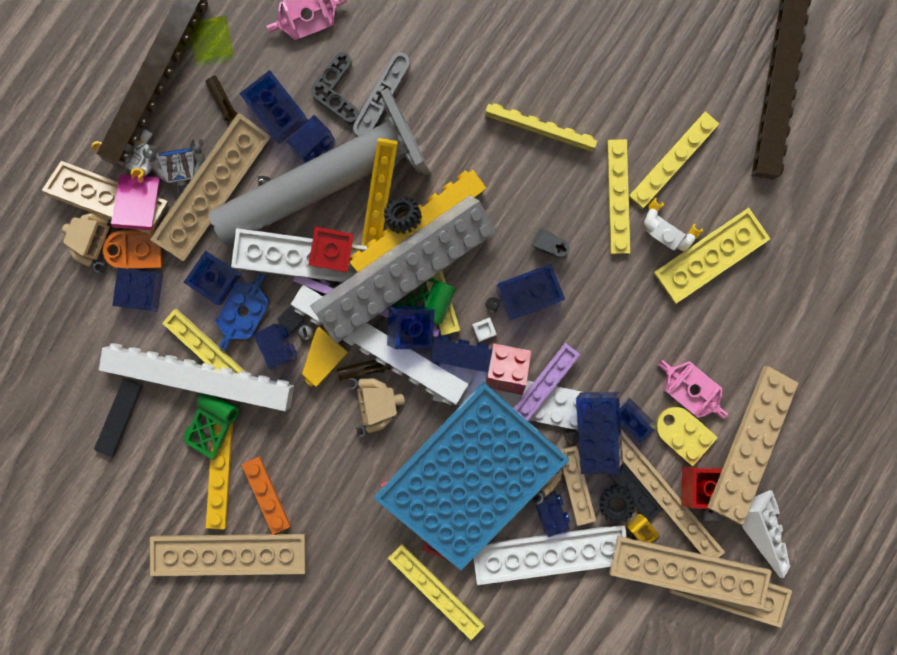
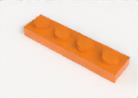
[241,456,291,535]

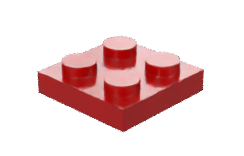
[308,227,354,273]

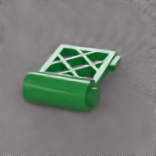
[394,278,456,326]
[183,393,239,460]

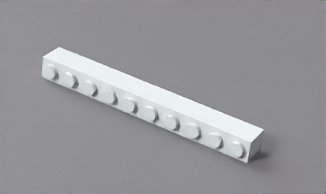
[291,285,469,406]
[99,343,294,411]

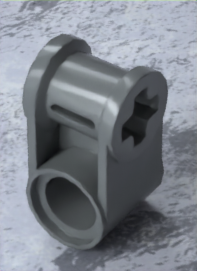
[531,228,570,259]

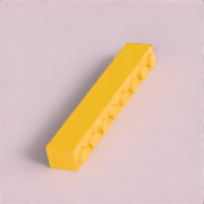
[349,170,486,273]

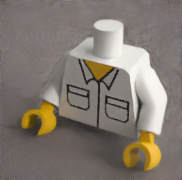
[92,130,153,183]
[644,198,703,251]

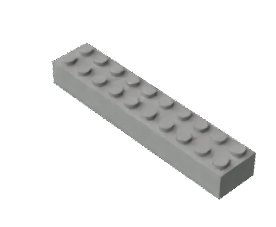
[310,196,496,343]

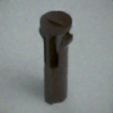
[205,75,238,127]
[337,360,391,381]

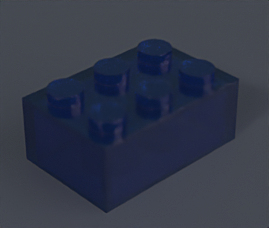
[239,70,309,144]
[496,263,565,321]
[430,335,493,373]

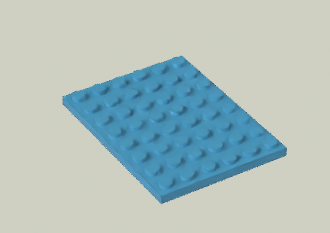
[374,381,570,570]

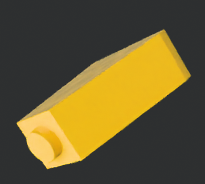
[302,327,349,387]

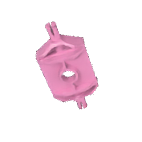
[266,0,347,40]
[657,360,728,419]

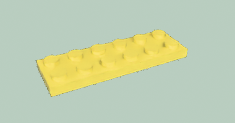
[653,208,770,304]

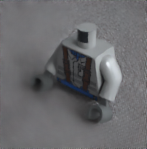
[143,139,205,195]

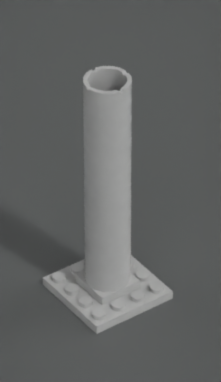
[209,88,431,245]

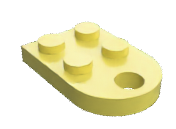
[656,407,718,466]

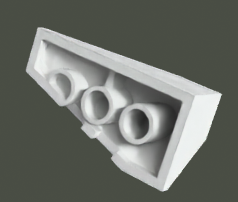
[742,490,790,578]

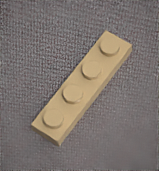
[560,445,596,526]

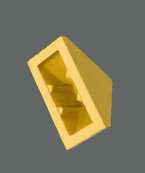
[626,513,660,543]

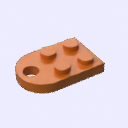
[103,230,163,270]

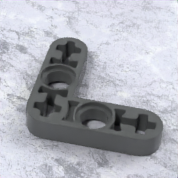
[311,52,359,124]

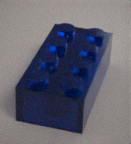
[576,392,623,475]

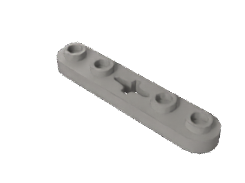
[353,52,410,137]

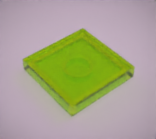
[191,15,234,61]

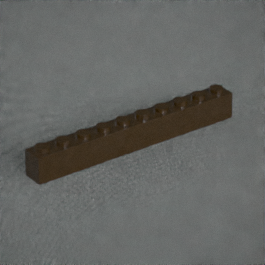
[96,0,208,169]
[751,0,812,180]

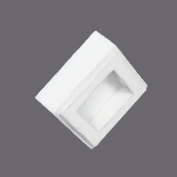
[472,318,497,342]

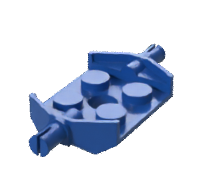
[214,272,270,350]

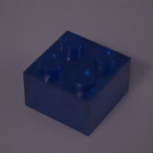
[286,115,335,163]
[183,250,242,305]
[112,267,163,312]
[387,306,435,349]
[253,324,298,370]

